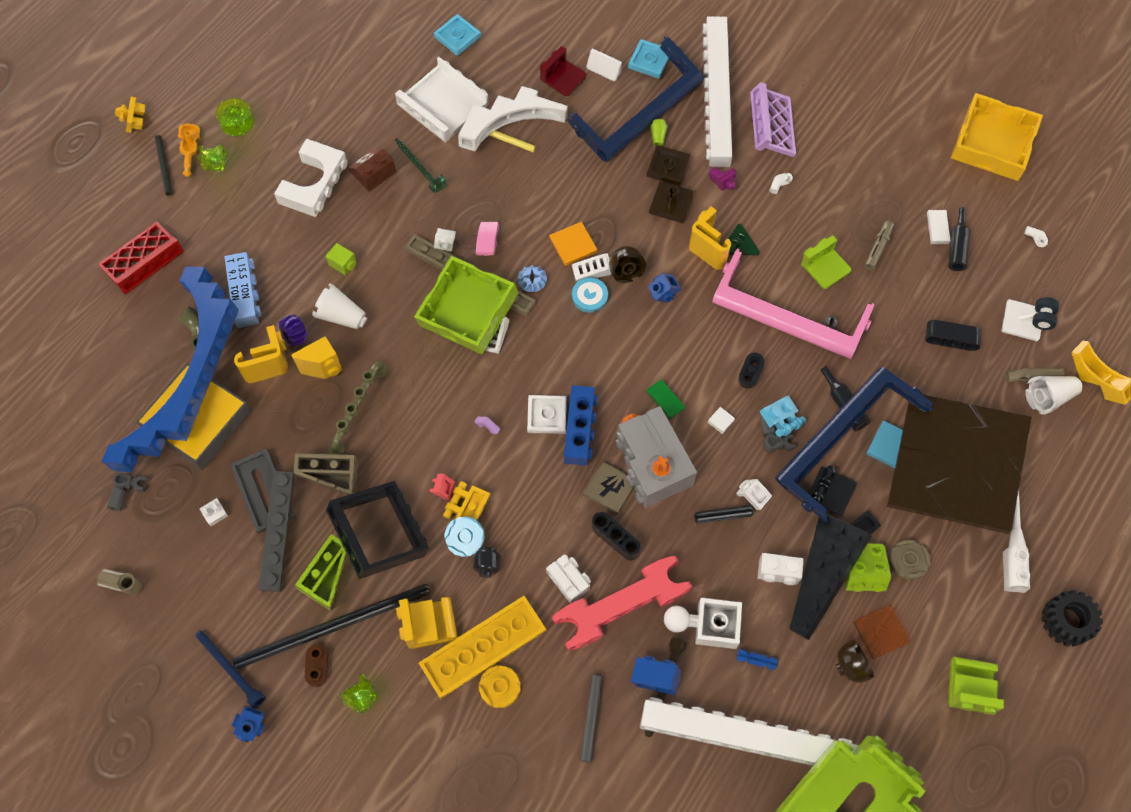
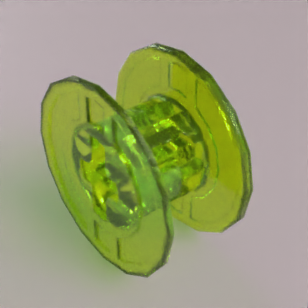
[215,98,254,137]

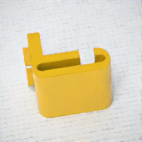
[689,206,731,270]
[234,325,288,383]
[396,597,457,649]

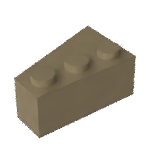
[293,453,358,495]

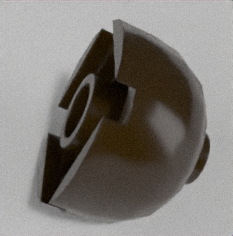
[609,246,646,283]
[836,639,875,683]

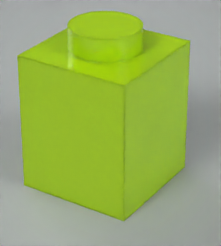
[325,243,357,276]

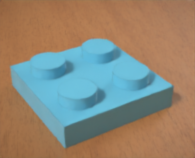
[434,14,481,56]
[628,39,669,79]

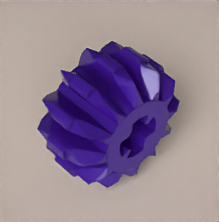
[279,314,308,347]

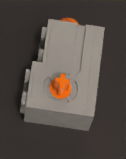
[615,406,697,508]

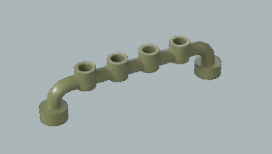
[329,361,388,455]

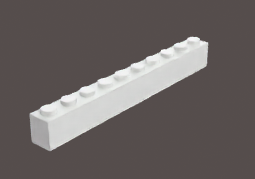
[702,17,732,167]
[640,698,858,766]

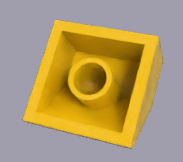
[292,336,342,379]

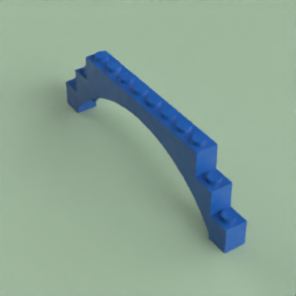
[101,267,239,473]

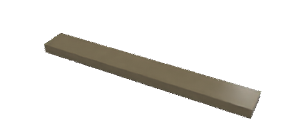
[404,234,536,317]

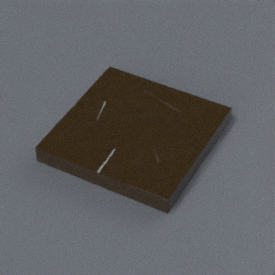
[887,395,1032,534]

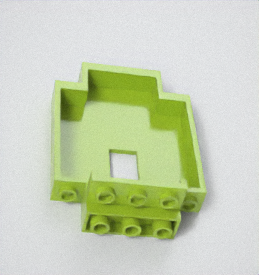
[775,735,926,812]

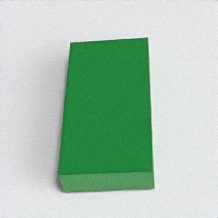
[646,379,685,420]

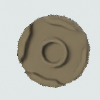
[889,540,931,580]

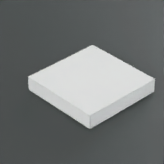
[527,395,567,434]

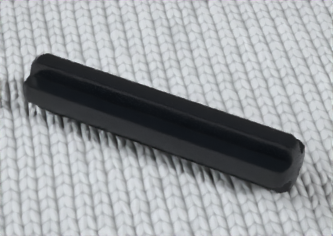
[694,505,753,524]

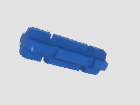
[736,649,778,670]

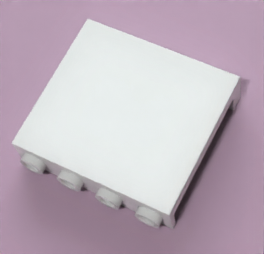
[395,57,489,143]

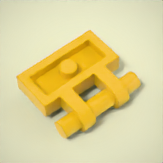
[443,481,490,521]

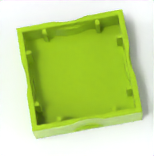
[414,256,519,355]

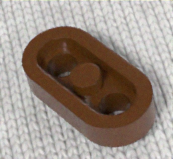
[305,644,328,687]

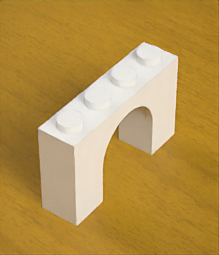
[274,139,347,217]

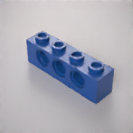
[564,385,598,466]

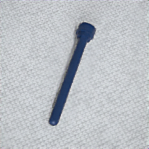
[196,631,266,709]

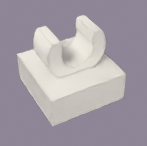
[200,498,228,526]

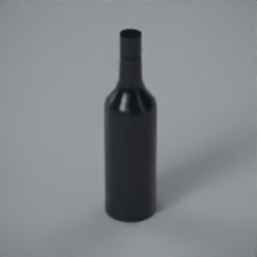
[948,207,970,271]
[820,366,871,432]

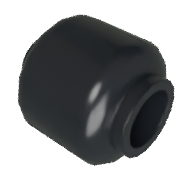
[473,546,501,578]

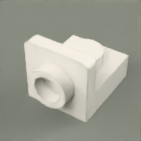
[434,228,456,251]
[736,479,772,510]

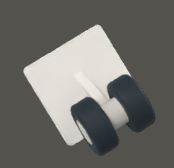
[1001,297,1060,341]

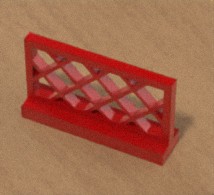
[98,222,185,295]

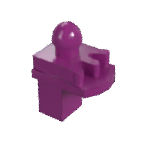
[709,166,736,191]

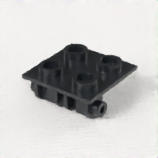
[808,465,857,517]

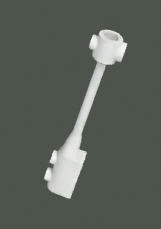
[1003,491,1030,593]

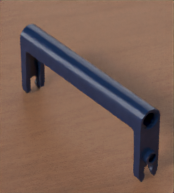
[566,35,703,162]
[775,367,933,523]

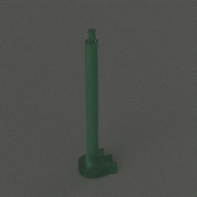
[395,138,448,193]

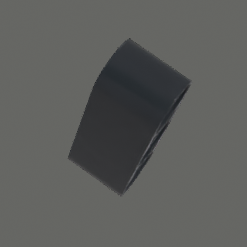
[925,320,982,351]
[592,512,641,561]

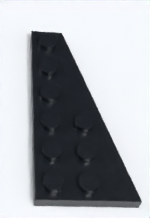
[789,515,872,641]

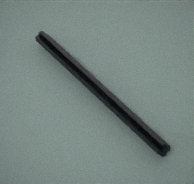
[232,584,431,669]

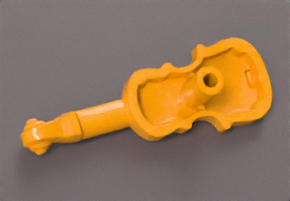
[178,124,200,177]

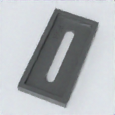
[230,449,295,534]

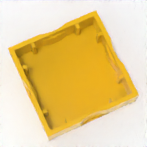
[951,93,1043,181]

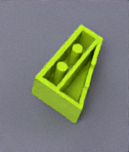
[295,534,347,611]

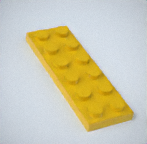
[419,596,546,699]

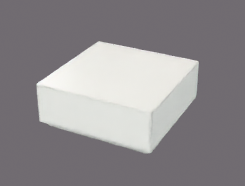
[708,407,735,434]

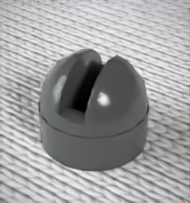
[823,316,838,330]

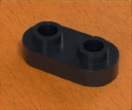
[738,353,764,389]

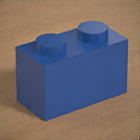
[631,656,682,696]

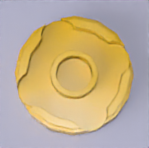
[479,665,521,708]

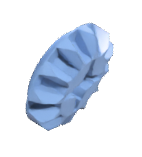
[518,265,547,292]

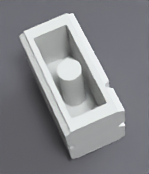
[546,554,591,604]

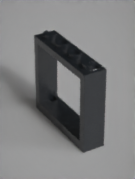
[326,481,429,579]

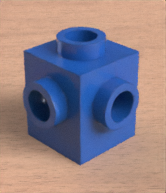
[648,273,682,303]
[232,705,265,742]

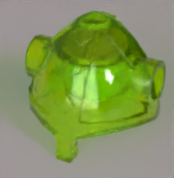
[198,143,228,171]
[339,674,378,713]

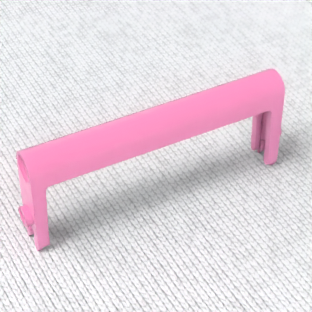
[712,249,875,360]

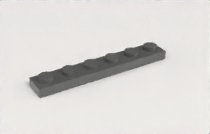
[259,471,294,592]

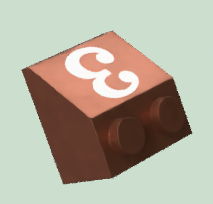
[347,148,397,192]

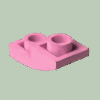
[476,222,499,256]

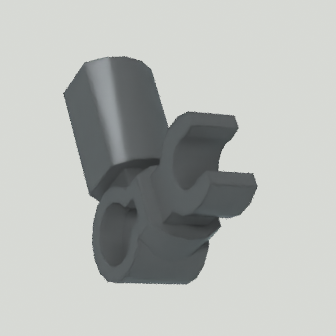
[760,416,796,453]
[107,472,148,511]

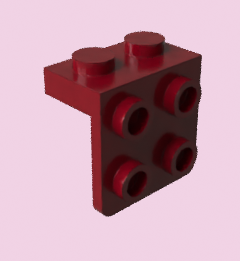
[540,46,586,96]

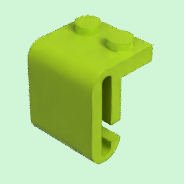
[949,657,1004,715]

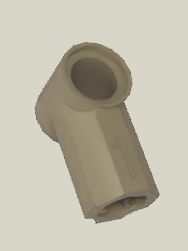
[97,569,142,596]

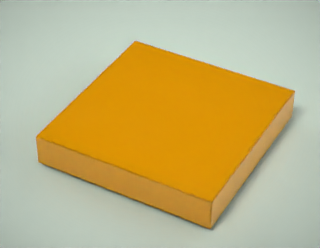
[549,222,597,266]

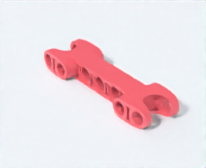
[552,556,693,651]

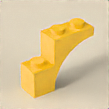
[1072,341,1131,405]

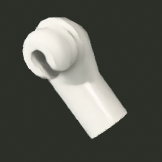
[769,173,793,194]
[1024,226,1048,247]

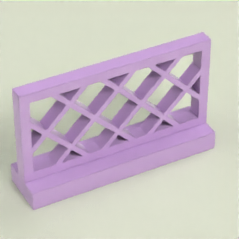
[750,82,796,157]

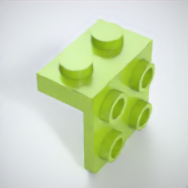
[801,235,851,289]
[845,544,891,592]

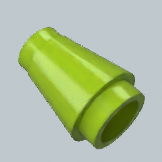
[650,119,668,146]

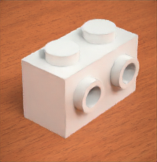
[757,553,803,585]

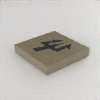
[583,462,634,514]

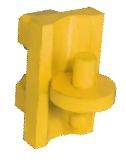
[115,97,145,133]

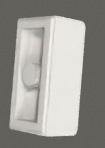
[587,49,622,81]

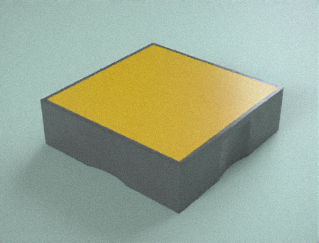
[136,363,252,470]

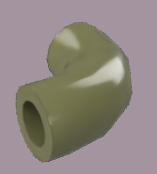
[178,305,199,350]

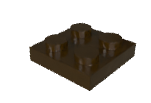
[646,145,690,186]

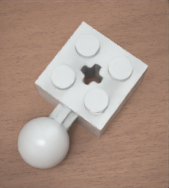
[664,598,742,649]

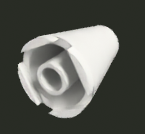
[312,283,367,329]
[1026,376,1082,414]

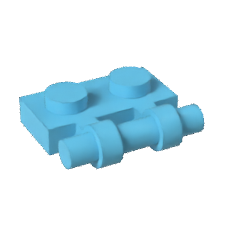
[759,395,806,437]

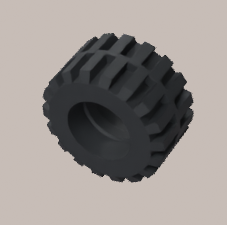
[1042,590,1103,647]

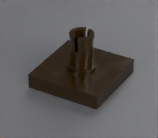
[649,181,693,223]

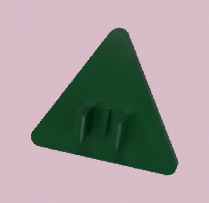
[723,224,760,256]

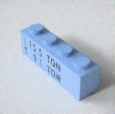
[224,252,262,328]

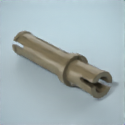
[864,221,895,271]
[1004,367,1065,383]

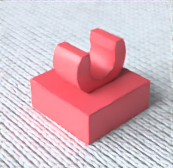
[429,474,455,500]

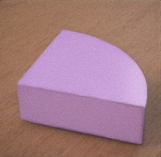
[474,416,500,434]

